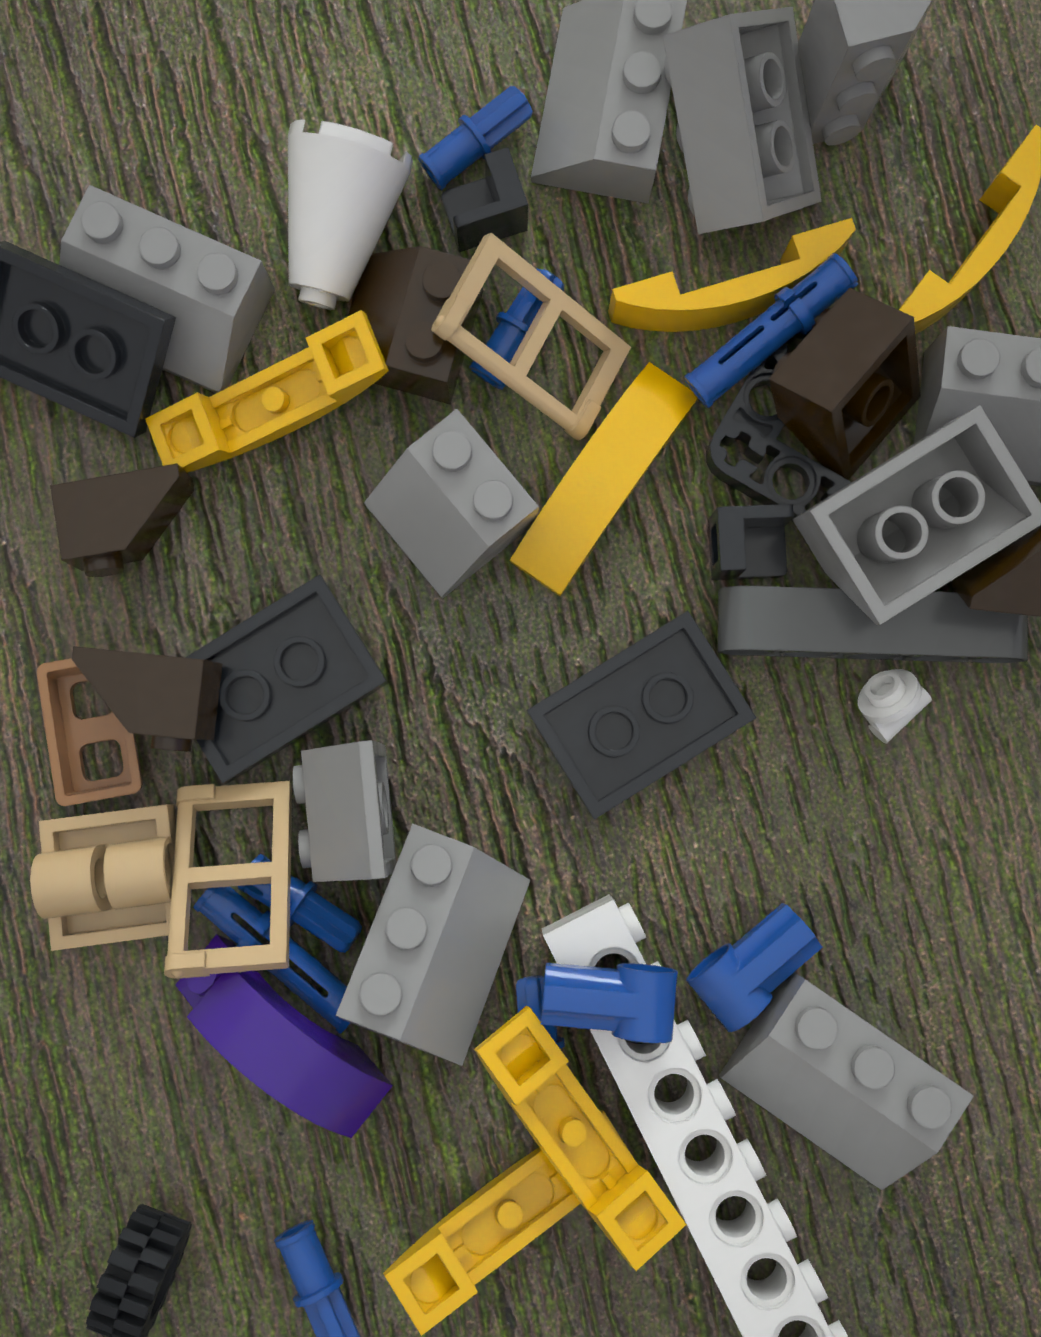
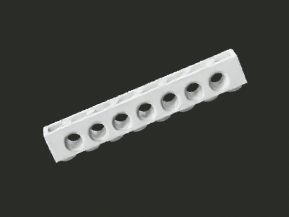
[542,894,848,1337]

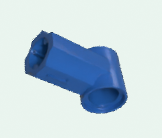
[686,903,823,1032]
[541,963,678,1043]

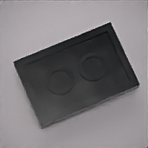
[0,240,176,438]
[185,574,389,784]
[526,611,756,819]

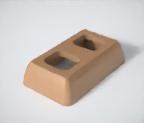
[37,658,143,806]

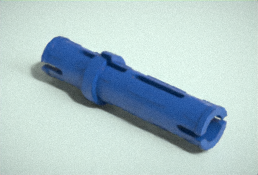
[683,253,858,408]
[193,887,350,1034]

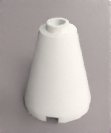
[288,120,413,310]

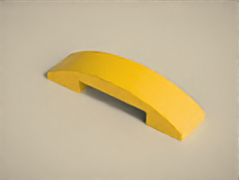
[899,125,1041,334]
[608,218,856,332]
[145,310,389,473]
[510,362,698,596]
[474,1006,687,1271]
[383,1110,636,1336]

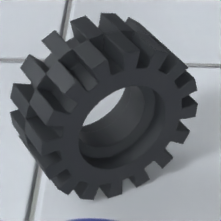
[86,1204,192,1337]

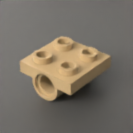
[30,804,176,951]

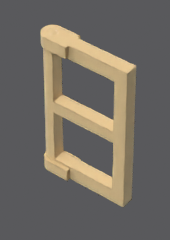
[431,233,631,441]
[164,781,292,979]

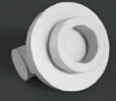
[858,669,932,744]

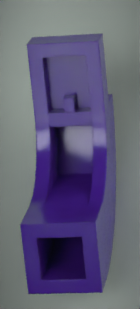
[176,934,393,1138]

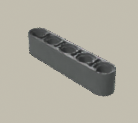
[717,586,1028,663]

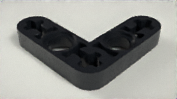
[706,331,852,522]

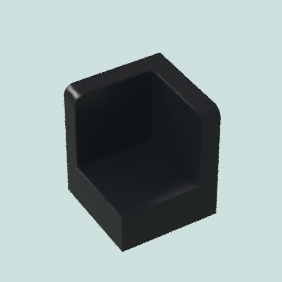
[441,147,528,252]
[708,504,794,580]

